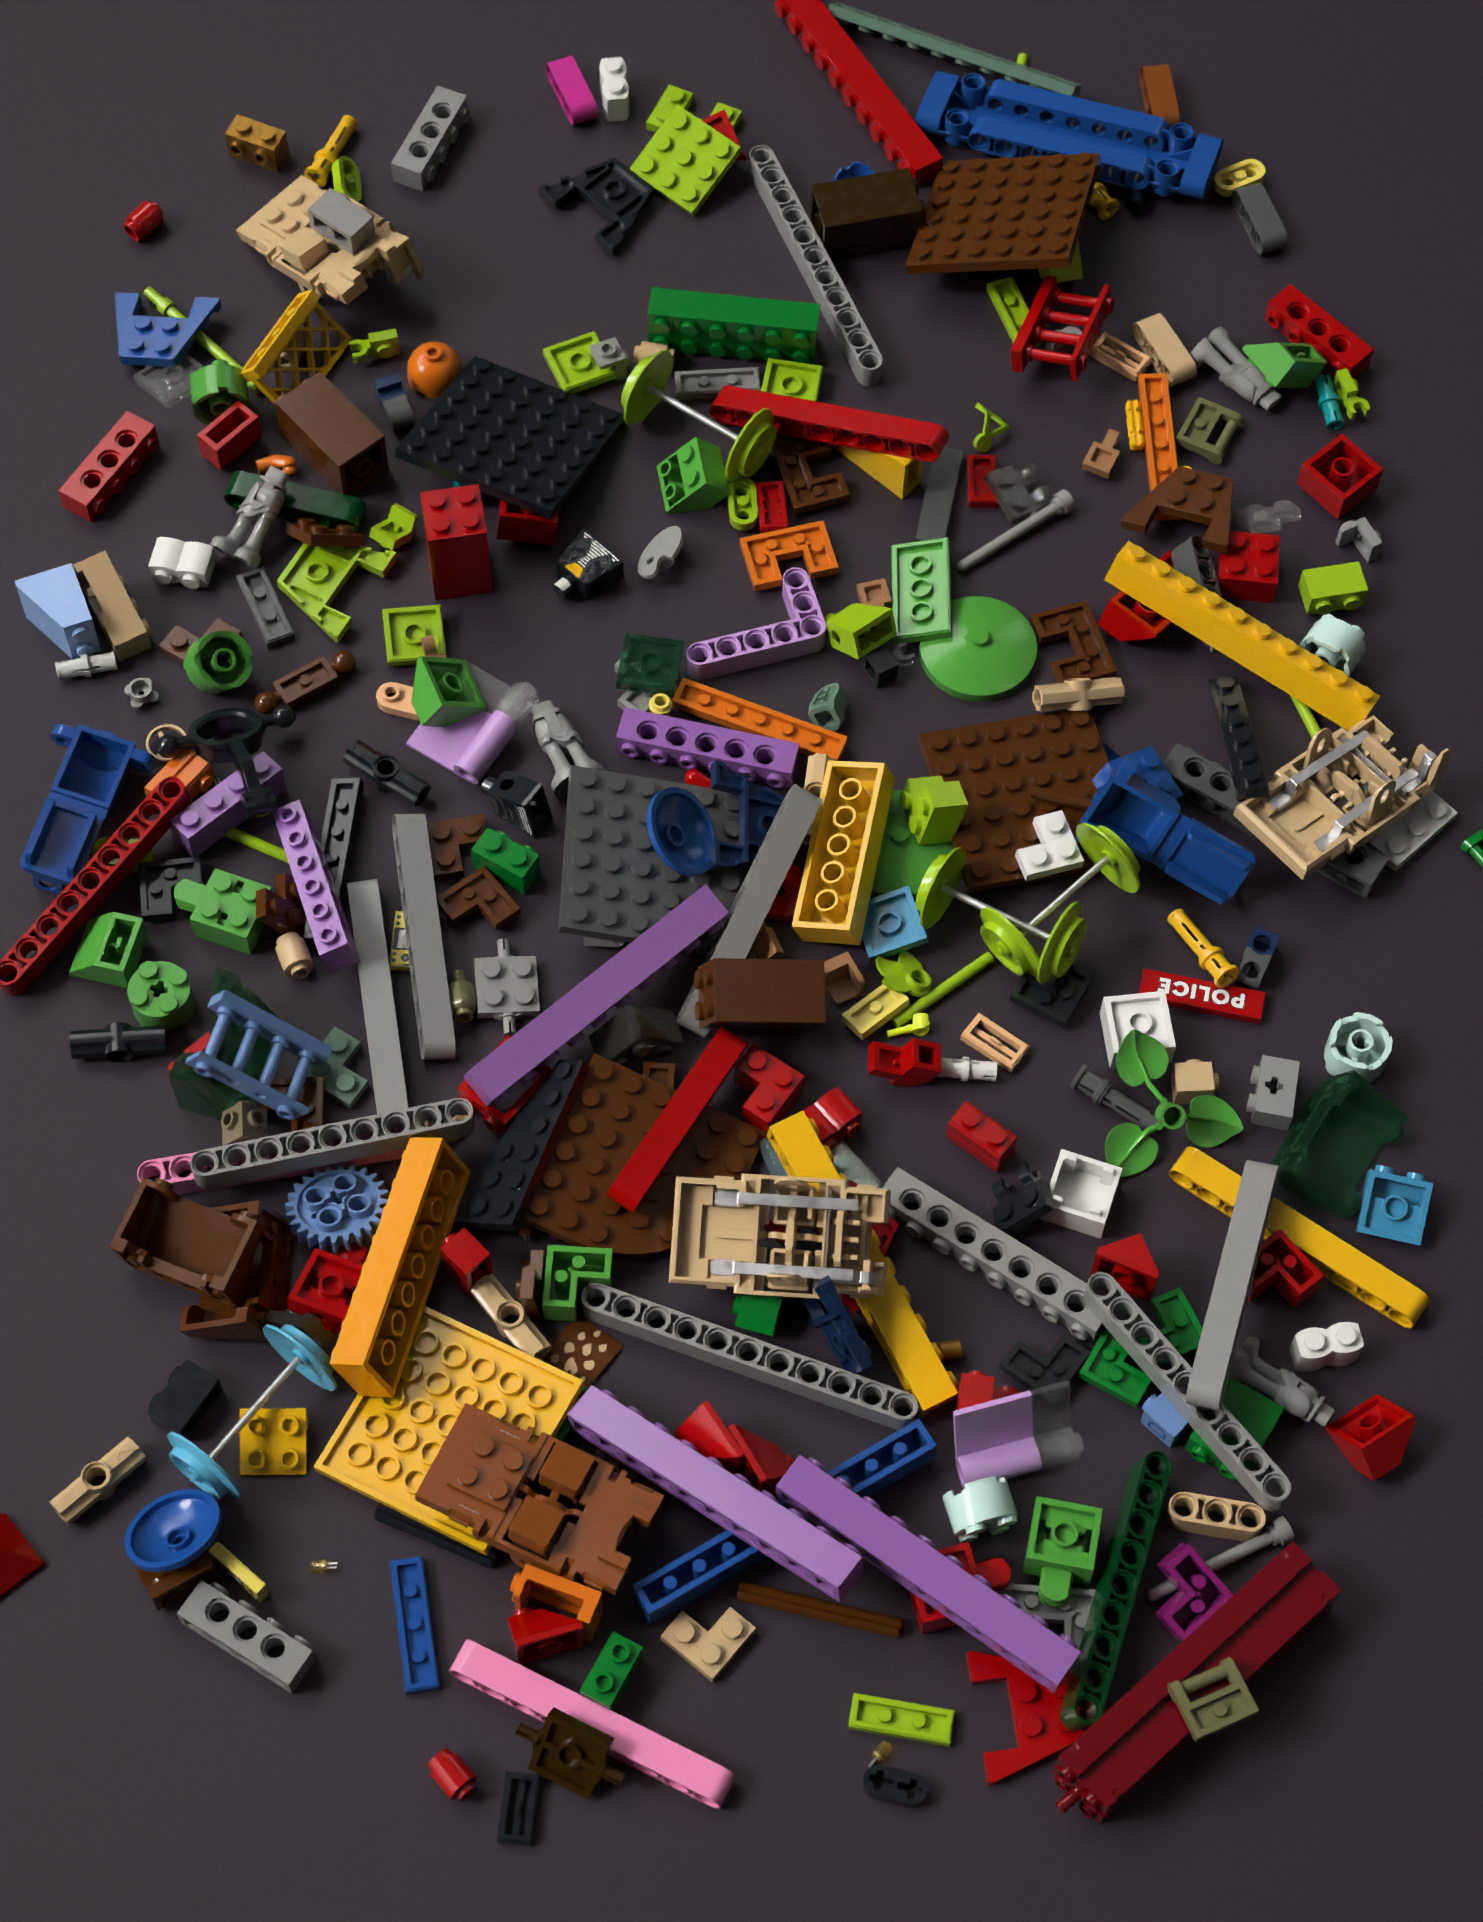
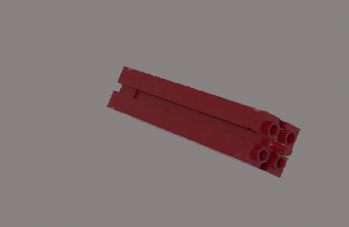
[1052,1541,1342,1824]

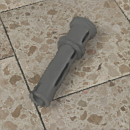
[1069,1064,1157,1135]

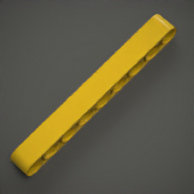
[1169,1146,1430,1328]

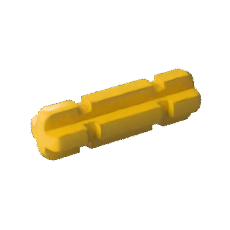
[1125,399,1145,451]

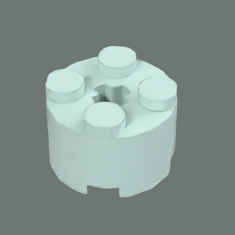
[1299,614,1366,676]
[1324,1012,1393,1086]
[943,1476,1018,1543]

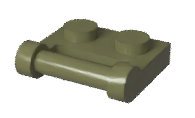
[1175,397,1244,465]
[1167,1657,1259,1742]

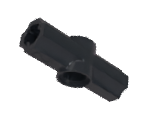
[343,739,431,808]
[70,1022,168,1062]

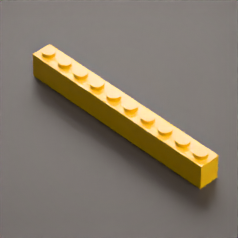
[1104,541,1380,731]
[766,1110,959,1418]

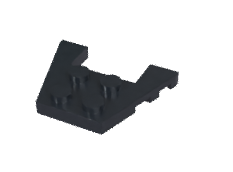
[538,158,653,255]

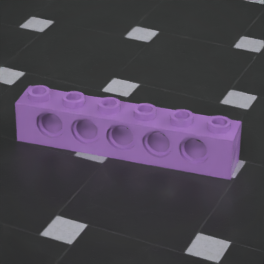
[616,707,799,789]
[273,799,360,973]

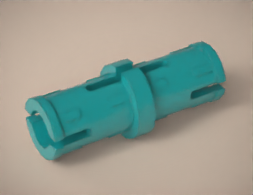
[1314,375,1344,431]

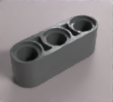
[1232,183,1288,255]
[1171,534,1222,598]

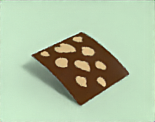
[543,1314,623,1388]

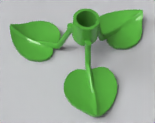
[1105,1029,1244,1177]

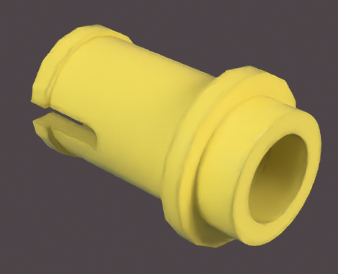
[649,693,672,716]

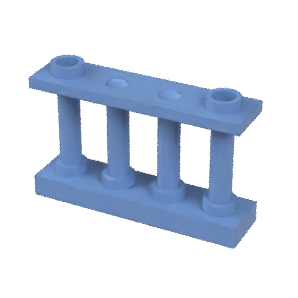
[185,989,333,1120]

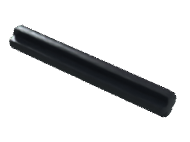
[374,1503,498,1568]

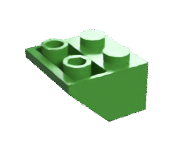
[1242,342,1327,389]
[657,437,730,514]
[69,912,148,988]

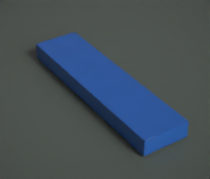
[389,1556,441,1695]

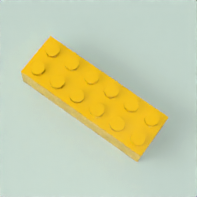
[792,760,895,945]

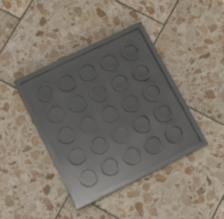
[558,765,745,955]

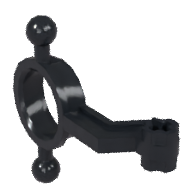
[156,704,296,820]

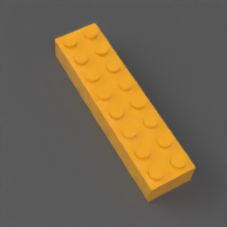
[329,1137,471,1398]

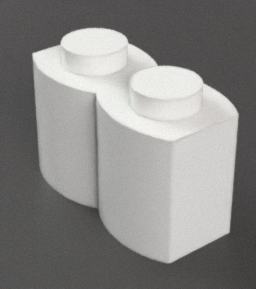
[599,57,629,122]
[148,537,217,589]
[1289,1322,1364,1372]

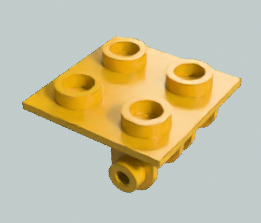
[240,1408,309,1475]

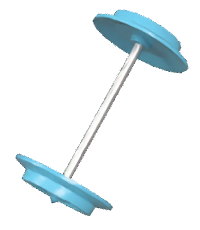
[167,1324,337,1500]

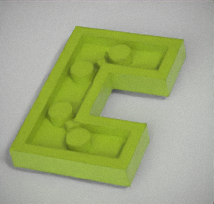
[646,84,742,133]

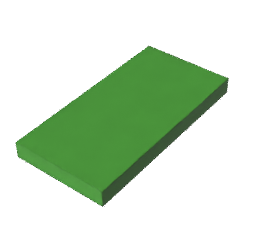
[892,537,952,645]

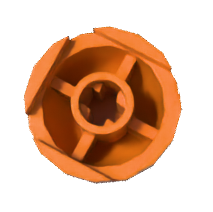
[407,341,463,399]

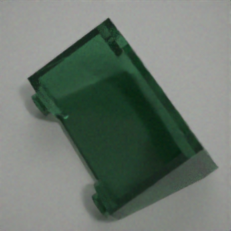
[169,967,277,1121]
[1270,1070,1409,1218]

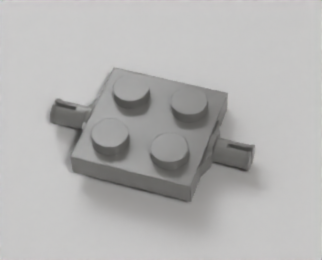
[474,938,540,1037]

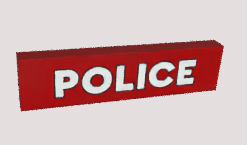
[1139,968,1266,1024]

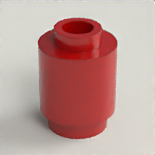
[123,201,164,242]
[427,1747,478,1801]

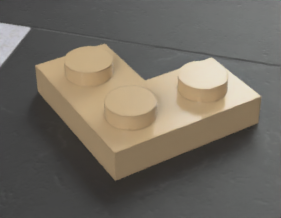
[660,1607,756,1682]

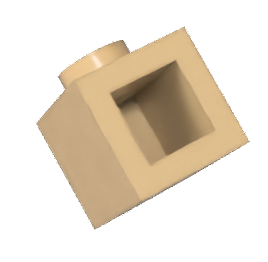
[1170,1059,1219,1105]

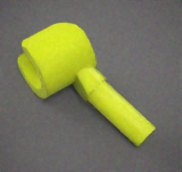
[887,1013,930,1038]

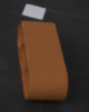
[1140,64,1180,130]

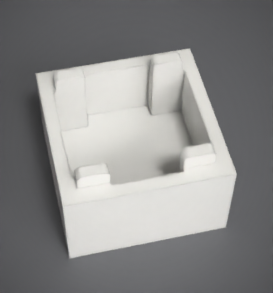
[1100,991,1176,1069]
[1040,1149,1123,1239]

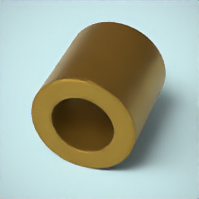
[938,1338,963,1362]

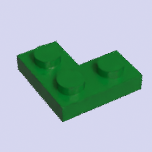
[1137,1287,1203,1368]
[1078,1327,1152,1408]

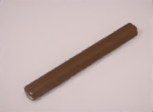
[737,1581,902,1638]

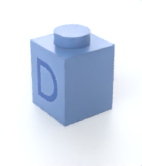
[1140,1393,1191,1448]

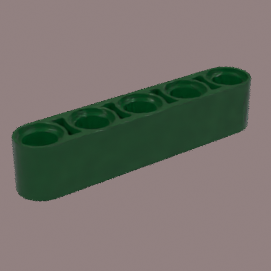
[223,471,367,532]

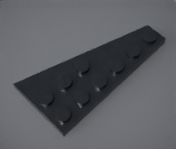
[452,1060,590,1232]

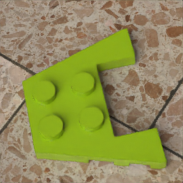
[277,543,397,643]

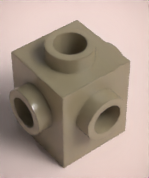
[221,1101,268,1146]

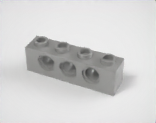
[391,85,470,191]
[177,1580,316,1694]

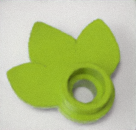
[876,951,931,997]

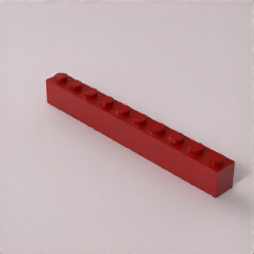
[774,0,943,187]

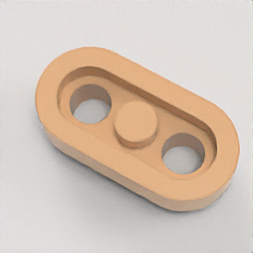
[376,682,420,721]

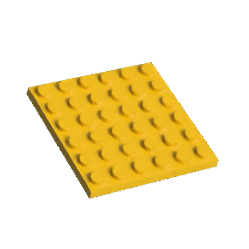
[314,1306,585,1556]

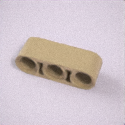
[1132,313,1197,387]
[1165,1492,1266,1542]

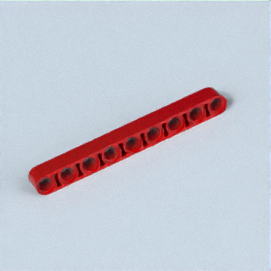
[709,385,949,462]
[0,776,190,996]

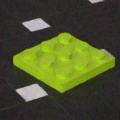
[629,104,743,216]

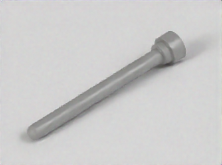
[957,489,1076,572]
[1146,1516,1295,1602]

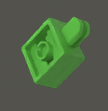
[174,868,272,955]
[1023,1496,1103,1608]

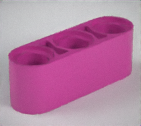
[546,55,598,126]

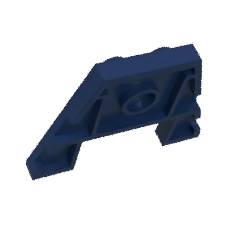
[710,760,798,870]
[794,1275,873,1373]

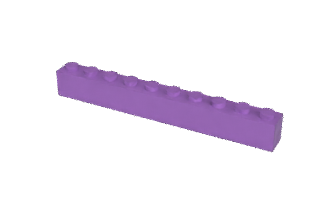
[463,884,729,1106]
[567,1385,864,1603]
[776,1455,1081,1694]

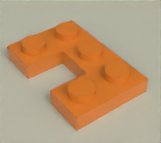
[740,520,839,592]

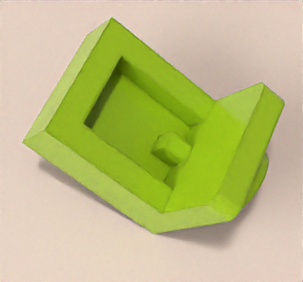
[369,503,418,550]

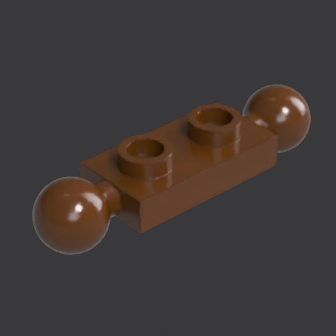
[255,650,356,715]

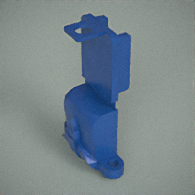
[20,724,156,895]
[1074,753,1256,905]

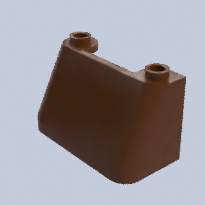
[109,1177,262,1308]
[180,1200,293,1341]

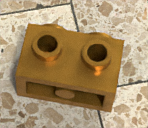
[225,114,289,172]

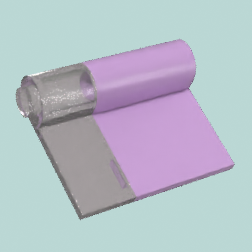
[406,661,539,784]
[953,1380,1084,1489]

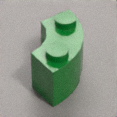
[732,1244,785,1336]

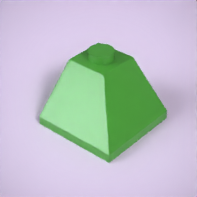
[411,656,487,727]

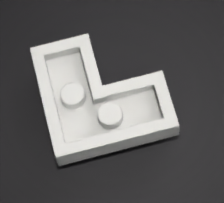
[1015,810,1084,881]

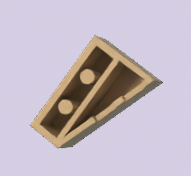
[73,551,152,662]

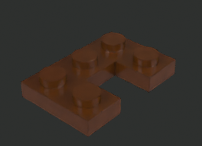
[770,436,850,515]
[1030,600,1117,683]

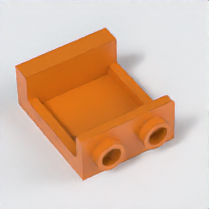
[510,1564,604,1643]

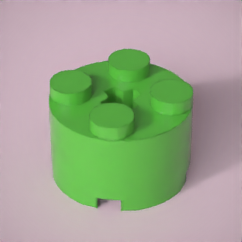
[189,359,250,425]
[183,631,253,695]
[127,961,195,1033]

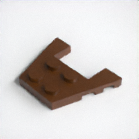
[1121,466,1234,554]

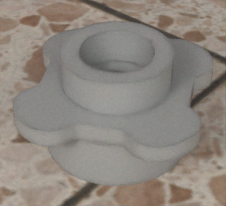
[124,678,159,709]

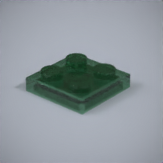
[616,633,684,697]

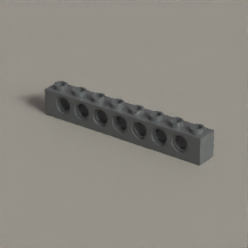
[1163,743,1389,899]

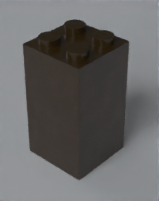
[810,168,925,262]

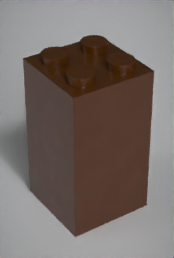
[275,372,389,496]
[694,958,826,1030]

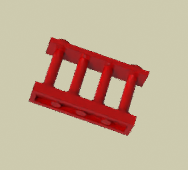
[1010,275,1115,382]

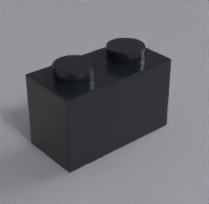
[148,1359,223,1439]

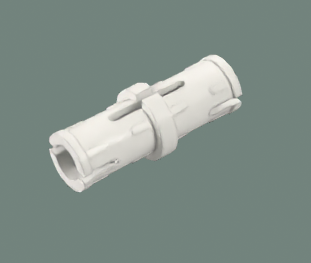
[55,651,118,681]
[937,1056,997,1082]

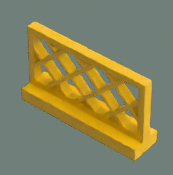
[241,289,352,405]

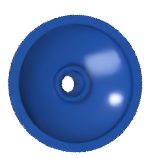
[647,787,717,876]
[124,1489,222,1572]

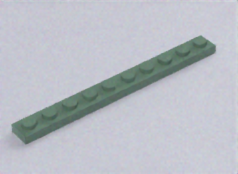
[828,2,1082,96]

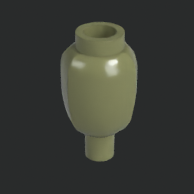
[448,969,477,1023]

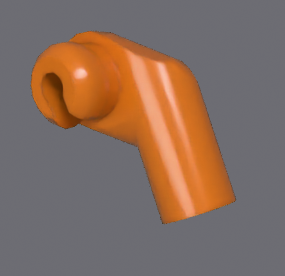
[255,454,298,475]

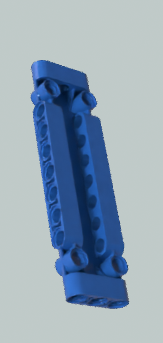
[915,70,1223,199]

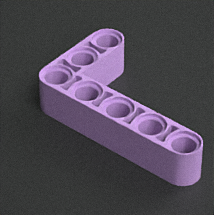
[686,567,826,680]

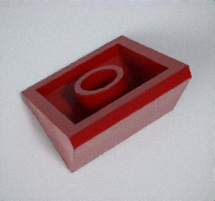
[1089,1233,1159,1302]

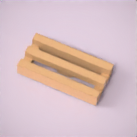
[1089,332,1152,382]
[960,1013,1030,1073]

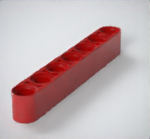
[606,1026,749,1213]

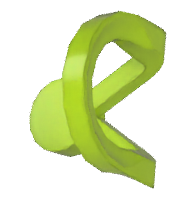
[973,402,1009,453]

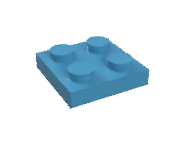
[862,886,929,963]

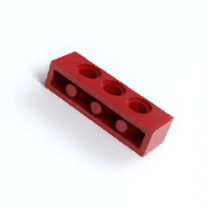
[1264,284,1374,378]
[58,411,159,522]

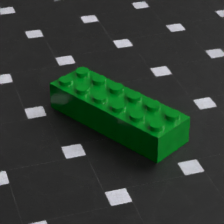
[647,287,820,365]

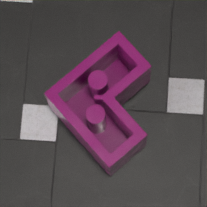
[1154,1543,1233,1642]

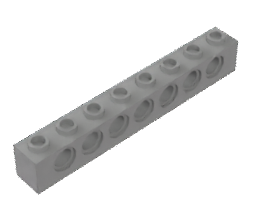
[882,1167,1105,1343]

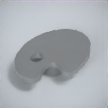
[637,526,684,579]

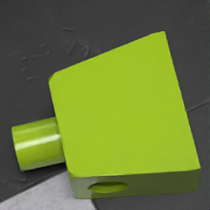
[824,603,897,659]

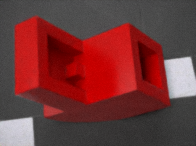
[868,1038,942,1087]

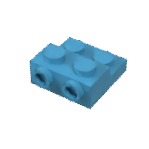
[1356,1165,1433,1246]

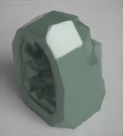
[808,683,848,731]

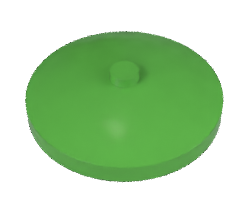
[919,596,1037,702]
[871,790,953,900]

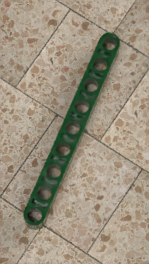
[1060,1450,1172,1732]

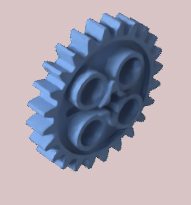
[285,1163,389,1253]

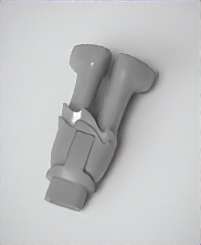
[1190,326,1282,411]
[210,466,290,569]
[531,700,604,798]
[1229,1333,1335,1427]

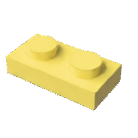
[842,984,910,1041]

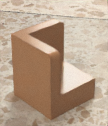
[824,951,865,1006]

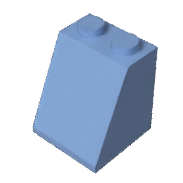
[15,563,101,659]

